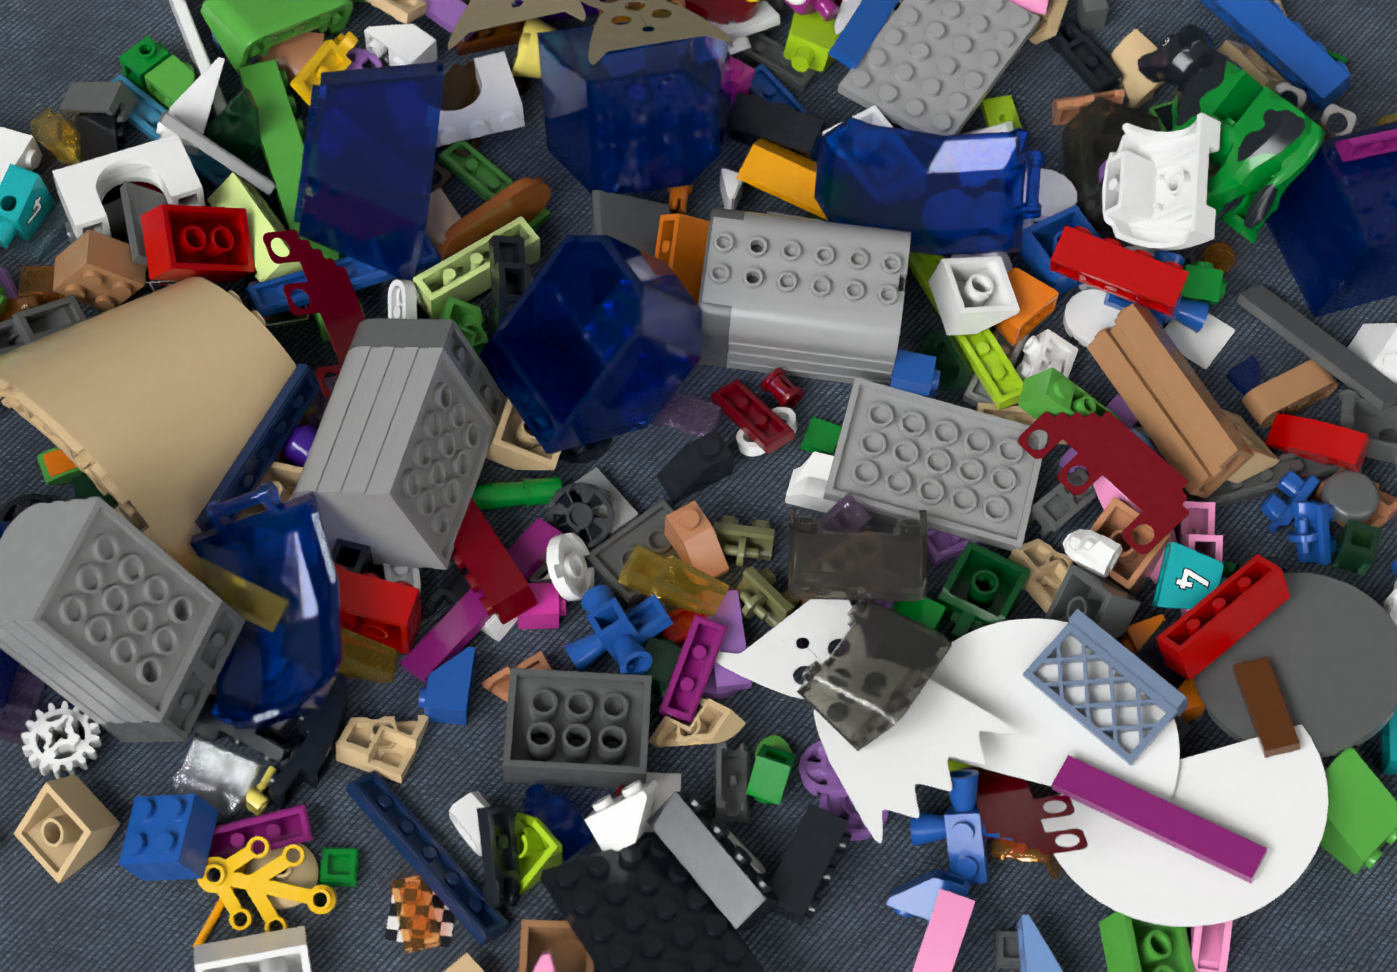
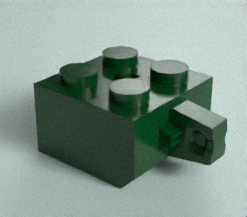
[937,541,1031,642]

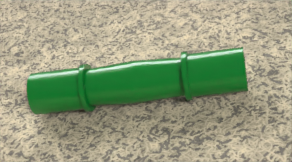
[472,476,562,510]

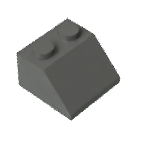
[1044,564,1141,639]

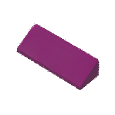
[1335,129,1397,162]
[659,614,728,724]
[208,803,313,859]

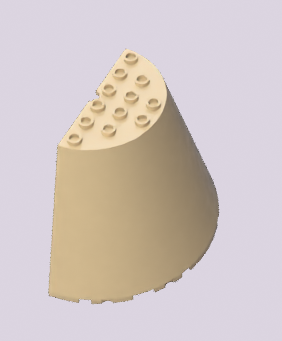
[0,277,319,586]

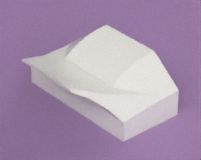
[785,452,839,515]

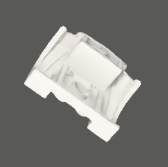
[1102,112,1221,250]

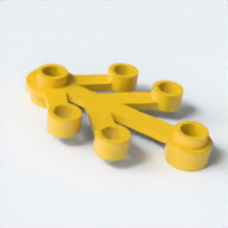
[197,836,338,932]

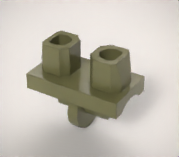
[713,515,775,567]
[735,566,799,628]

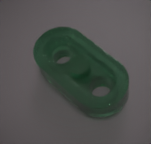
[923,330,973,389]

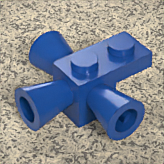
[1103,250,1209,333]
[563,585,674,675]
[910,769,1013,883]

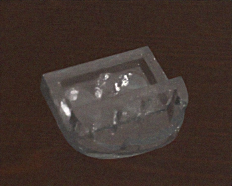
[174,737,262,820]

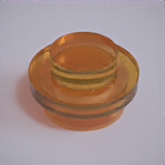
[1202,243,1235,273]

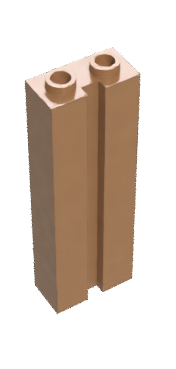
[1087,303,1254,499]

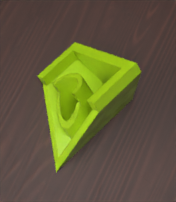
[514,812,562,895]

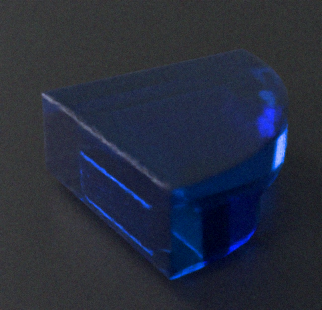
[1226,355,1261,396]

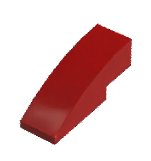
[1265,413,1370,472]

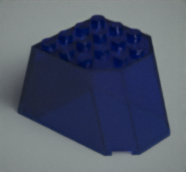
[537,17,732,194]
[294,62,444,282]
[1266,121,1397,318]
[478,235,702,454]

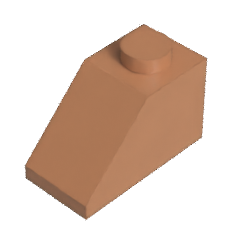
[664,500,729,587]

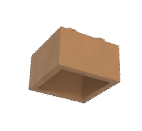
[53,229,146,311]
[519,919,594,972]

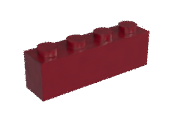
[451,498,538,625]

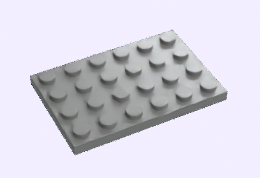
[838,0,1040,151]
[823,377,1048,551]

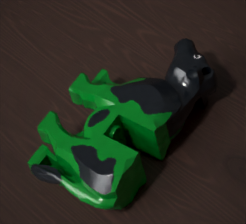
[1138,24,1326,244]

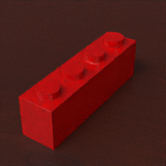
[1050,225,1189,317]
[1156,554,1290,681]

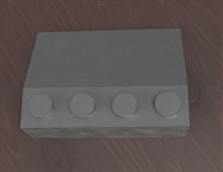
[503,668,652,789]

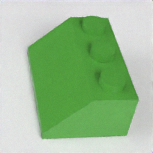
[1099,911,1195,972]

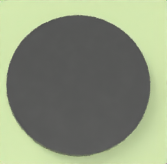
[1193,573,1397,758]

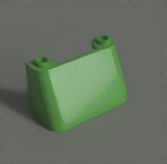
[200,0,354,73]

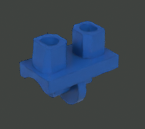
[1259,470,1319,534]
[1288,501,1337,565]

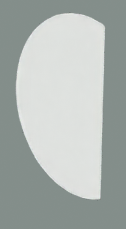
[919,618,1180,803]
[1041,724,1328,927]

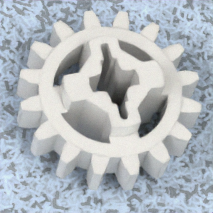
[21,701,102,779]

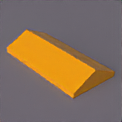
[736,138,871,225]

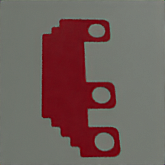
[263,229,366,399]
[1018,411,1189,555]
[967,767,1088,855]

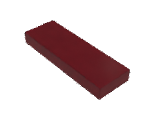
[711,379,795,454]

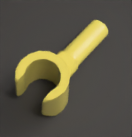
[245,766,276,815]

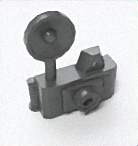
[1321,390,1397,524]

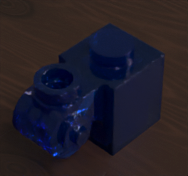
[522,783,593,861]

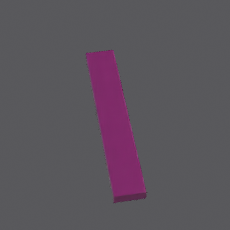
[400,518,563,685]
[1052,755,1267,883]

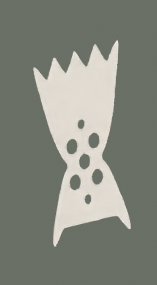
[715,562,1016,843]

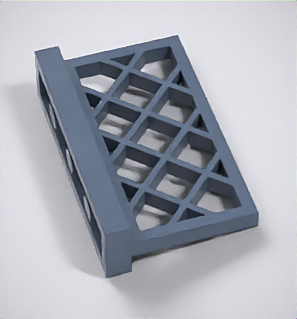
[1023,609,1188,766]

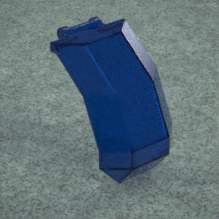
[814,117,1045,255]
[190,481,342,729]

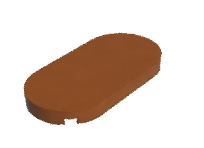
[438,176,551,260]

